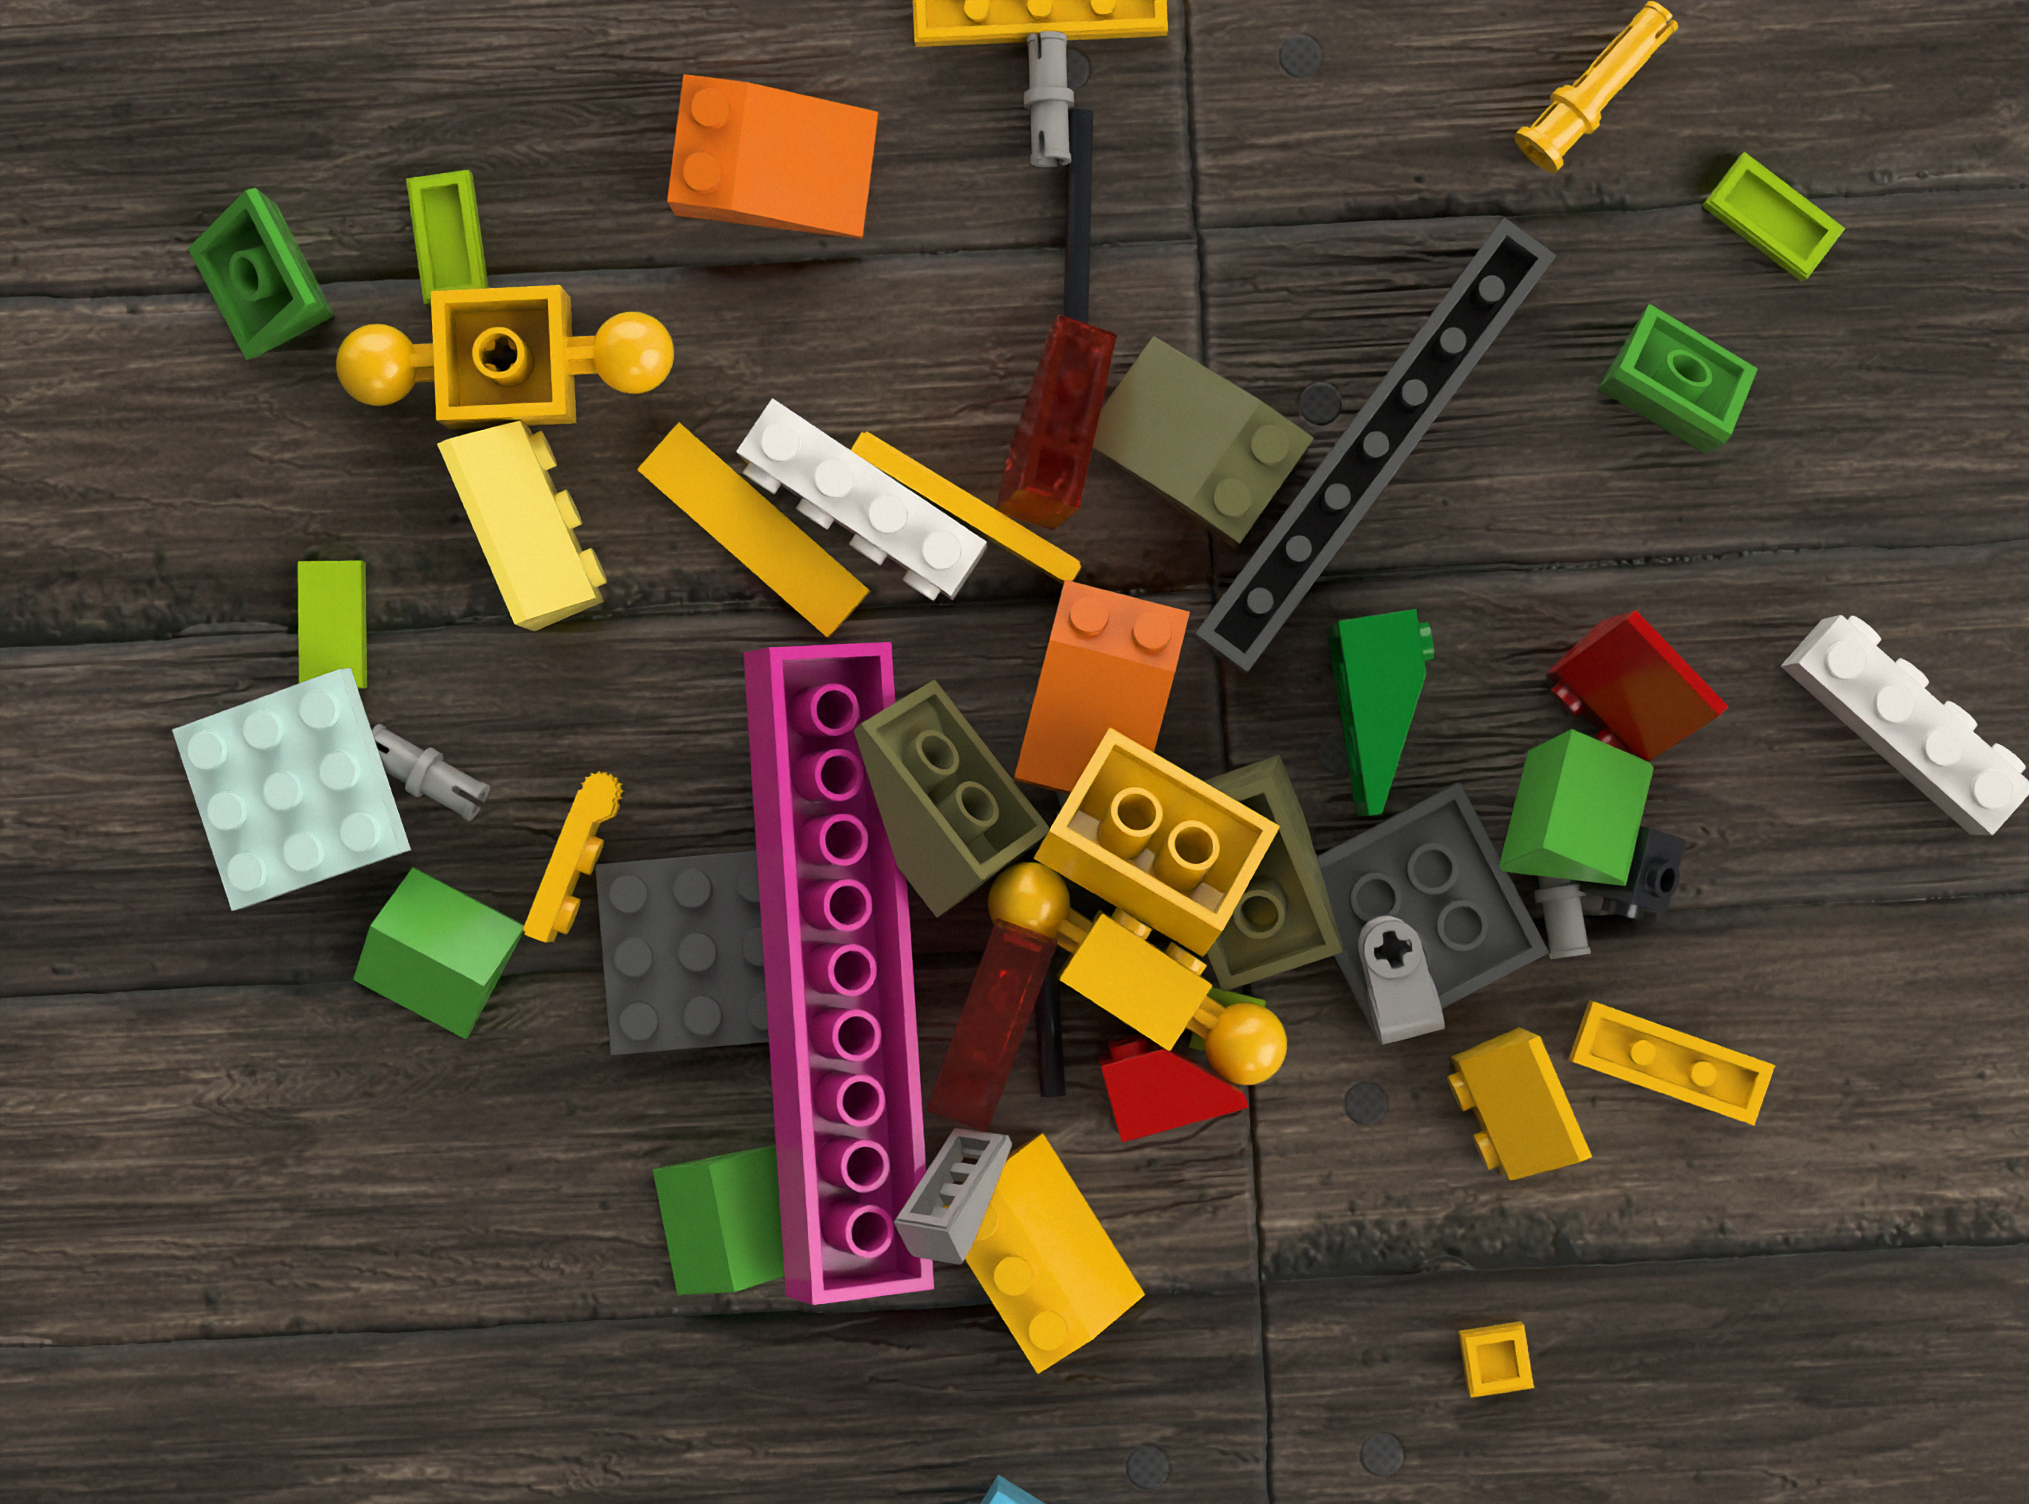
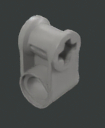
[1357,915,1445,1045]

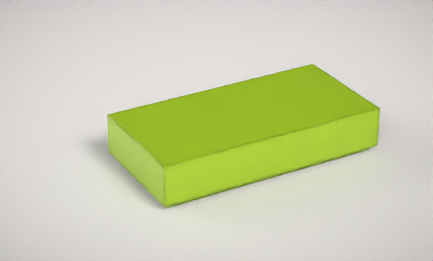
[1702,152,1845,282]
[406,170,489,307]
[298,560,367,689]

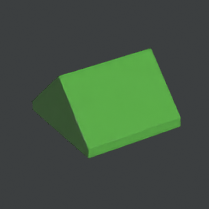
[188,188,335,360]
[1597,304,1758,454]
[1499,729,1654,886]
[353,867,524,1039]
[653,1145,784,1295]

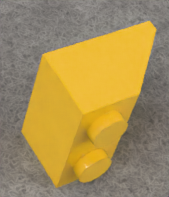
[1447,1027,1592,1181]

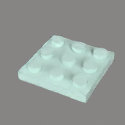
[172,668,411,911]

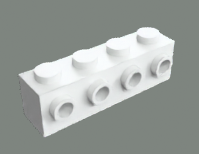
[736,398,988,601]
[1781,615,2029,835]

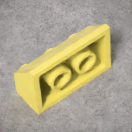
[437,420,607,632]

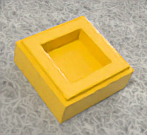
[1458,1321,1534,1398]

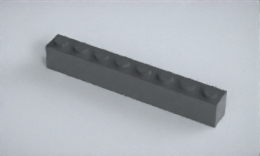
[1192,217,1556,675]

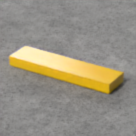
[913,0,1168,47]
[637,422,871,639]
[851,431,1081,585]

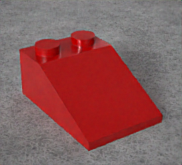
[1545,610,1729,762]

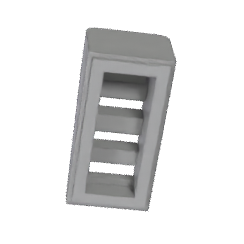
[894,1128,1012,1265]

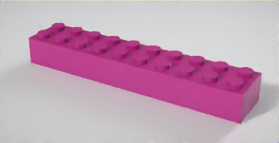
[743,642,934,1305]

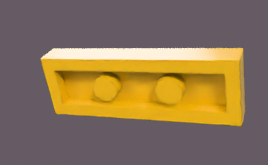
[1568,1000,1775,1125]

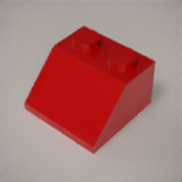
[1098,1033,1249,1143]

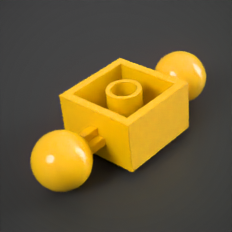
[336,285,674,429]
[988,862,1287,1085]

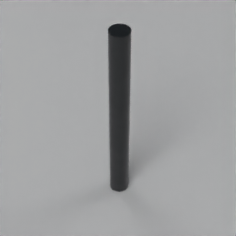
[1062,109,1094,366]
[1024,842,1066,1097]

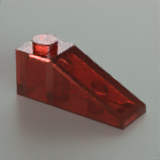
[995,314,1117,531]
[926,918,1058,1132]

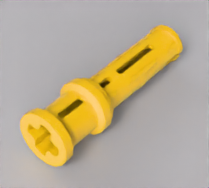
[1514,1,1678,174]

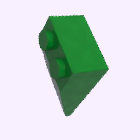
[1326,609,1434,816]

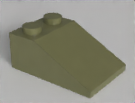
[1080,336,1314,549]
[854,679,1050,917]
[1203,754,1344,992]

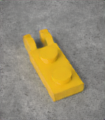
[523,771,624,943]

